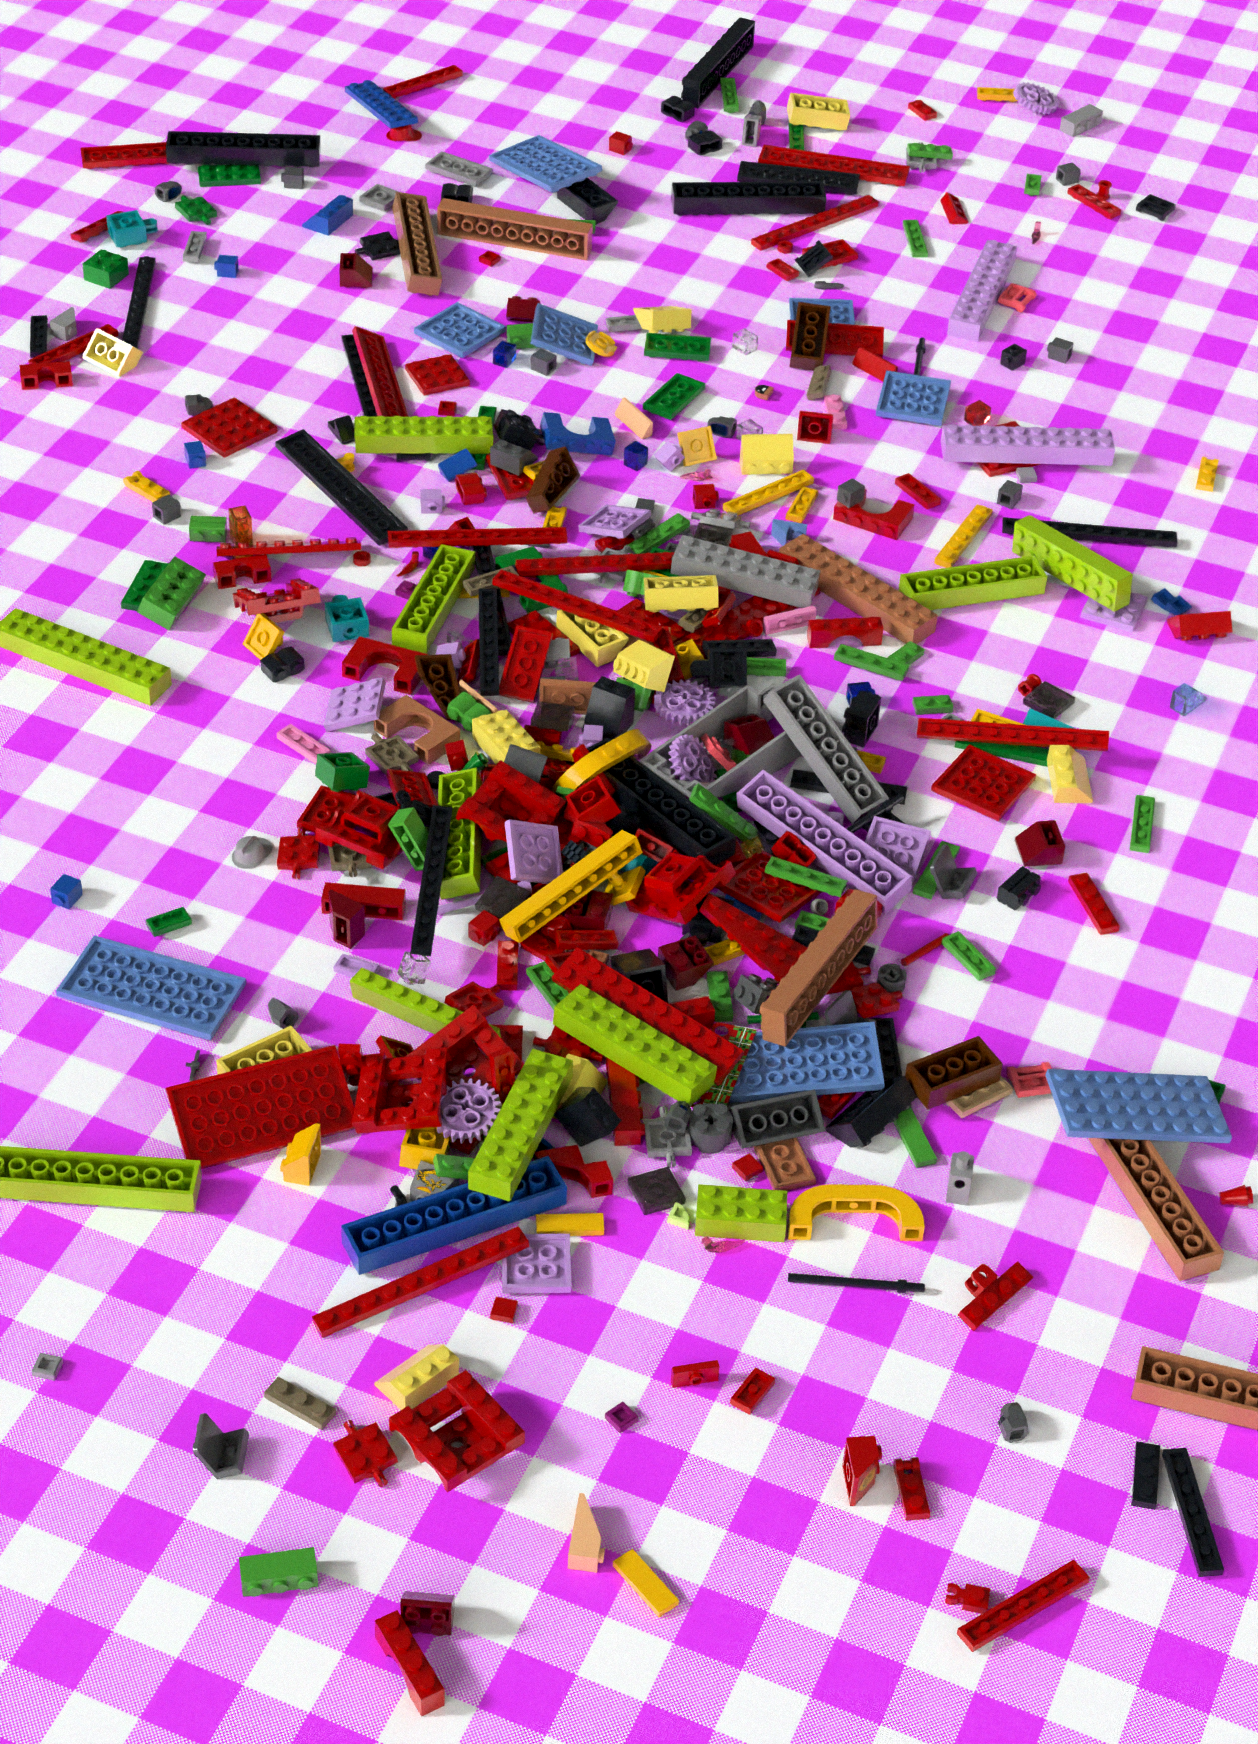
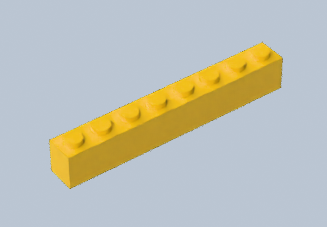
[499,830,643,943]

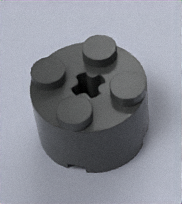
[688,1103,733,1154]

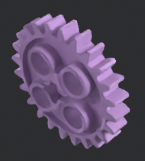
[1013,82,1059,115]
[654,679,715,726]
[668,734,717,782]
[437,1078,502,1144]

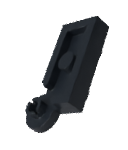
[395,790,432,828]

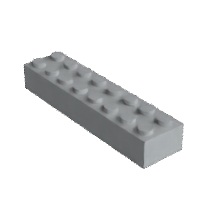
[670,535,821,608]
[763,674,889,824]

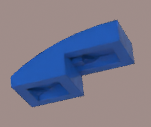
[1151,588,1192,615]

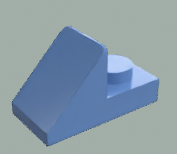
[771,519,808,546]

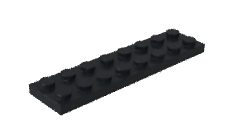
[737,161,860,195]

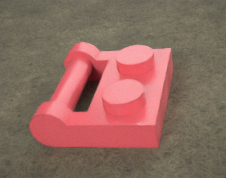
[998,283,1037,313]
[701,733,737,771]
[1006,1062,1052,1098]

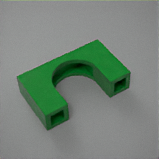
[495,546,568,614]

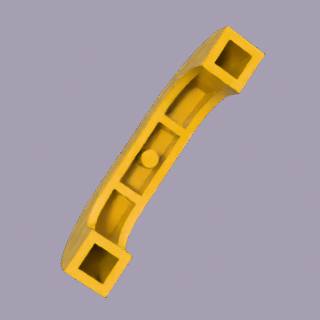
[551,729,652,794]
[788,1184,925,1241]

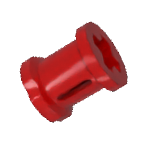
[1096,180,1112,200]
[1018,674,1042,697]

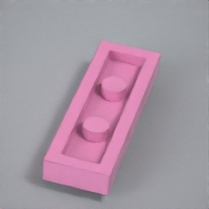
[824,394,847,429]
[763,606,817,635]
[277,724,331,764]

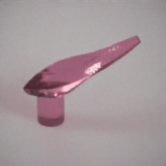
[1031,221,1041,244]
[680,469,713,481]
[701,1236,745,1253]

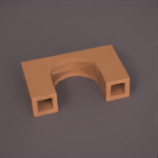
[374,695,460,765]

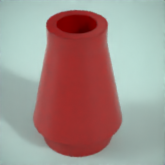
[1219,1185,1253,1207]

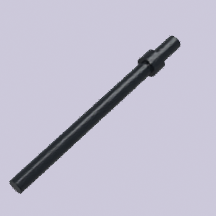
[913,337,926,375]
[846,794,904,833]
[788,1273,925,1293]

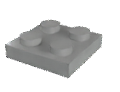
[359,184,398,211]

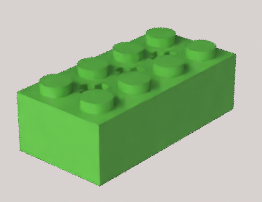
[137,556,206,630]

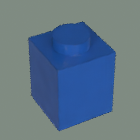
[214,255,239,278]
[184,440,206,469]
[50,874,83,909]

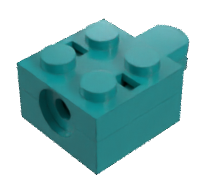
[106,210,158,248]
[325,595,369,642]

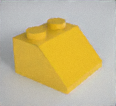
[280,1123,321,1186]
[399,1127,451,1169]

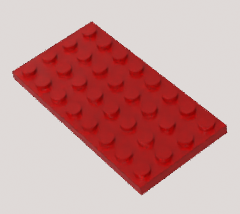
[165,1045,355,1169]

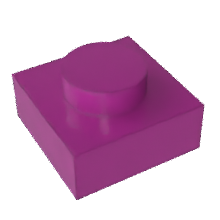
[395,580,417,600]

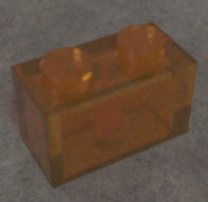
[228,505,253,546]

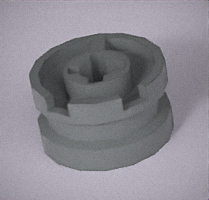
[877,963,907,993]

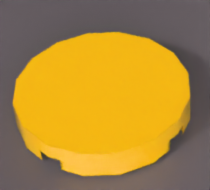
[585,331,617,357]

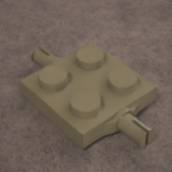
[365,733,419,775]
[328,843,372,878]

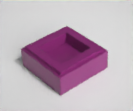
[605,1401,638,1433]

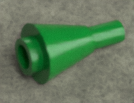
[461,752,489,771]

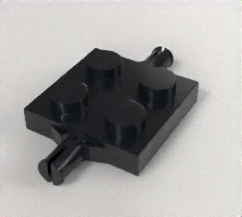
[355,231,400,261]

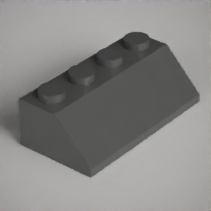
[728,1089,825,1149]

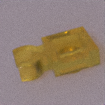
[740,836,763,858]

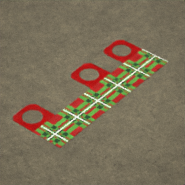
[691,1022,757,1108]

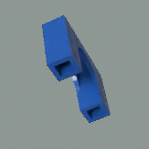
[540,412,616,455]

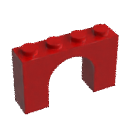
[833,489,915,540]
[342,636,428,695]

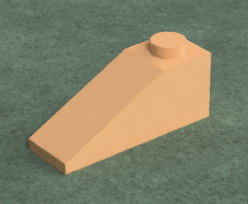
[568,1493,605,1573]

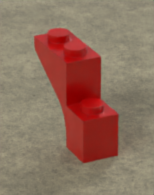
[563,803,613,848]
[534,1145,613,1198]

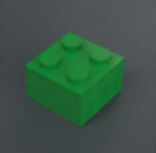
[82,249,129,289]
[315,752,370,792]

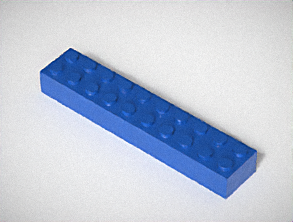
[341,1156,567,1275]

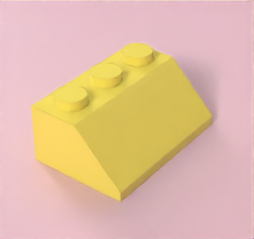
[633,306,692,333]
[82,328,143,377]
[739,434,794,475]
[1047,745,1093,803]
[552,1054,607,1119]
[374,1344,459,1410]

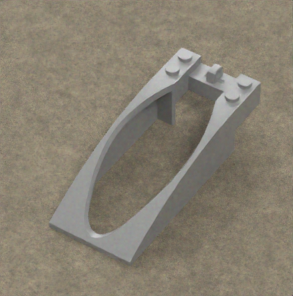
[639,683,802,798]

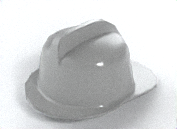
[232,836,273,869]

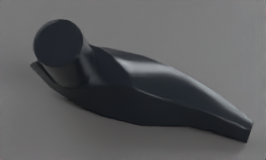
[390,1185,407,1207]

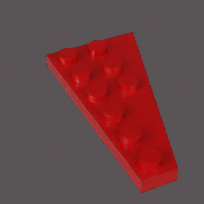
[699,893,808,984]

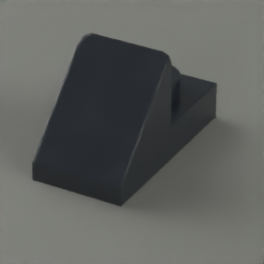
[328,415,355,445]

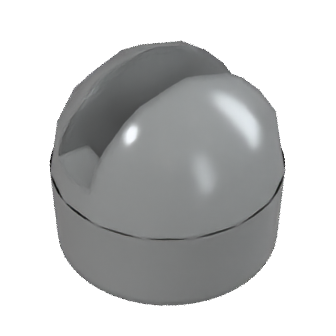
[810,899,828,915]

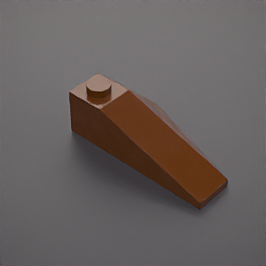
[414,654,460,720]

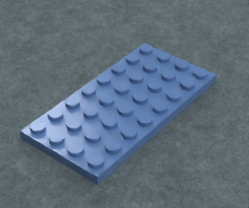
[489,135,603,193]
[56,935,246,1041]
[720,1022,884,1103]
[1045,1069,1232,1143]

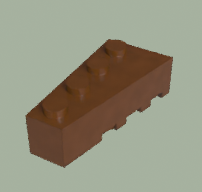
[526,446,581,514]

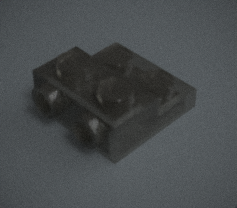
[531,701,575,732]

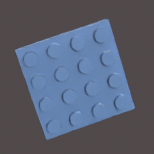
[789,298,855,325]
[414,302,506,358]
[530,303,598,366]
[875,370,951,426]

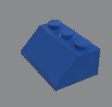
[302,195,353,236]

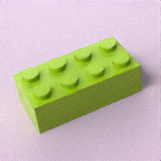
[695,1184,787,1243]

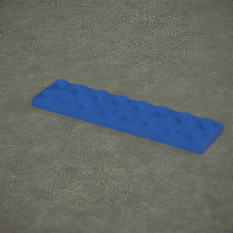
[345,80,418,129]

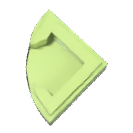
[667,1202,690,1230]

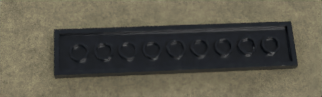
[275,429,408,546]

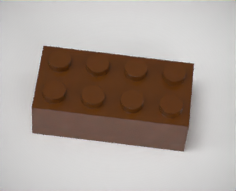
[789,302,831,371]
[905,1036,1003,1110]

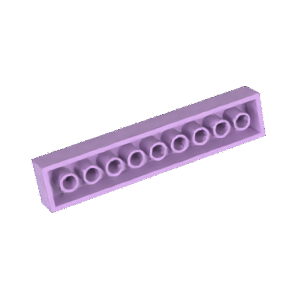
[947,240,1017,342]
[940,424,1115,466]
[736,770,912,914]

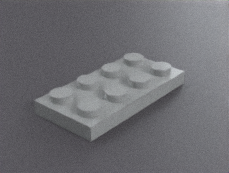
[425,151,493,187]

